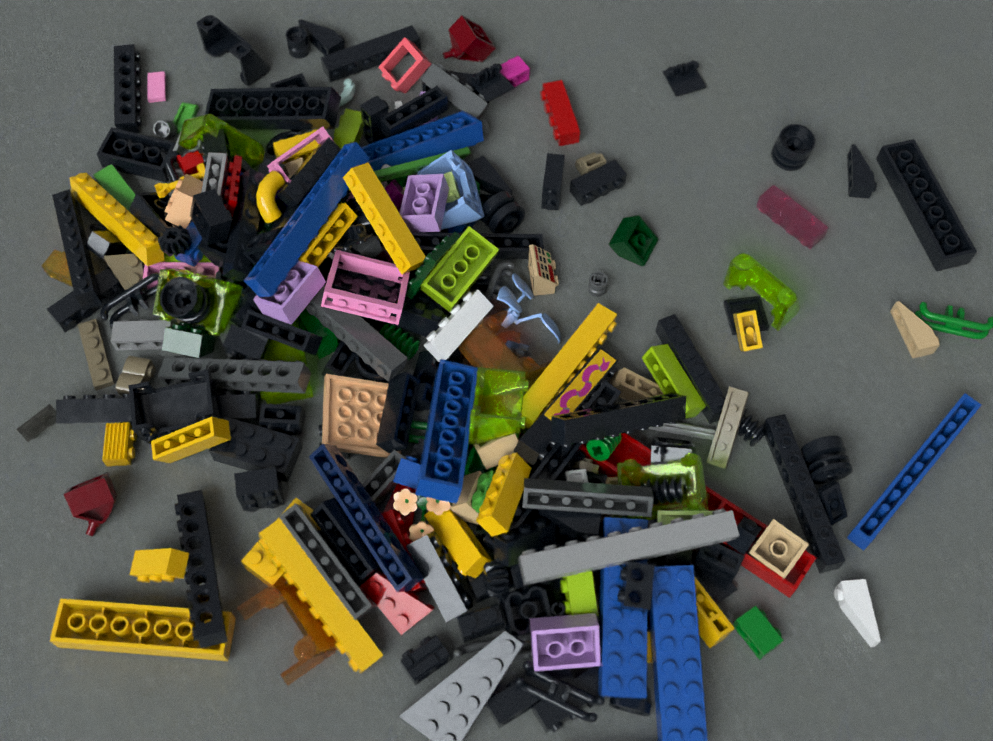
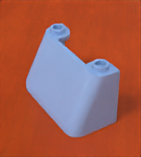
[417,150,484,230]

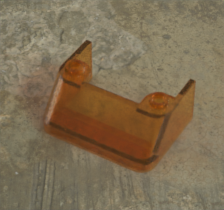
[458,310,552,397]
[237,583,337,686]

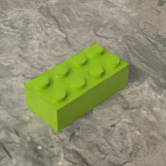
[421,226,499,312]

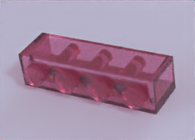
[756,185,829,250]

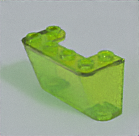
[178,114,264,168]

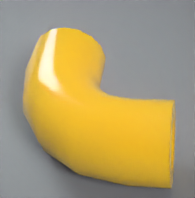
[256,171,285,223]

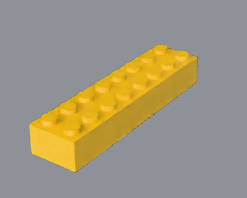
[50,598,236,661]

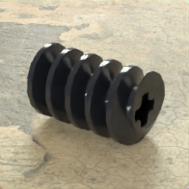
[738,409,767,447]
[641,476,687,505]

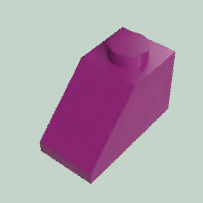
[385,179,405,213]

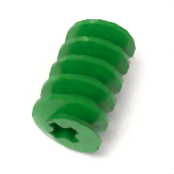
[379,323,420,360]
[586,433,622,461]

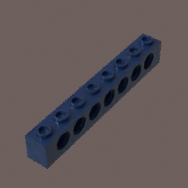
[309,444,424,592]

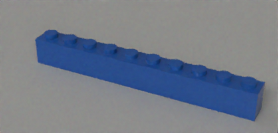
[244,142,370,297]
[847,393,981,551]

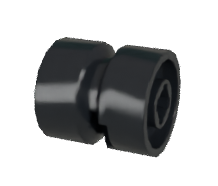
[285,26,310,59]

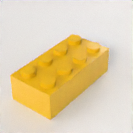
[241,498,320,593]

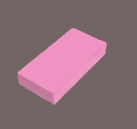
[148,71,166,103]

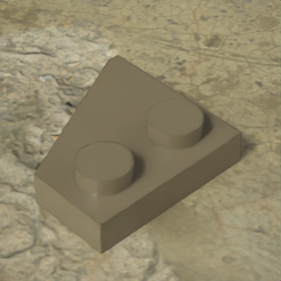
[104,254,145,291]

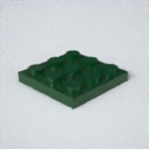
[405,232,460,299]

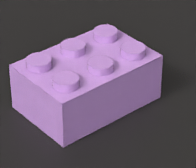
[399,174,449,232]
[253,261,326,325]
[530,613,601,671]

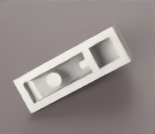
[834,579,881,647]

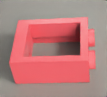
[379,37,432,94]

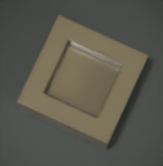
[572,458,599,473]

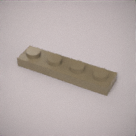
[77,319,115,391]
[706,387,750,469]

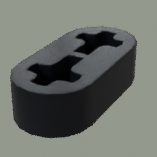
[609,698,652,717]

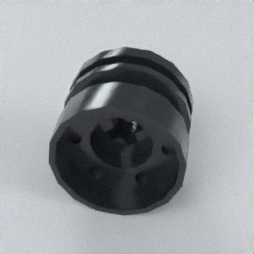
[771,124,816,171]
[160,277,212,324]
[801,436,853,484]

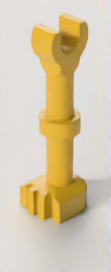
[154,163,206,198]

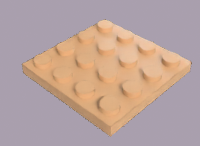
[322,374,401,458]

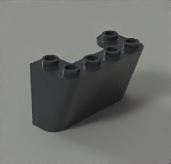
[196,15,270,86]
[129,369,220,444]

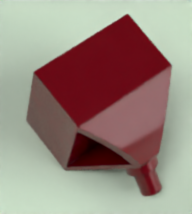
[443,15,496,62]
[63,472,117,536]

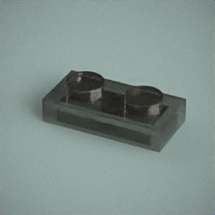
[17,404,56,442]

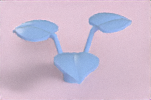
[497,273,561,344]

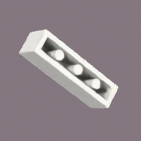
[423,290,493,362]

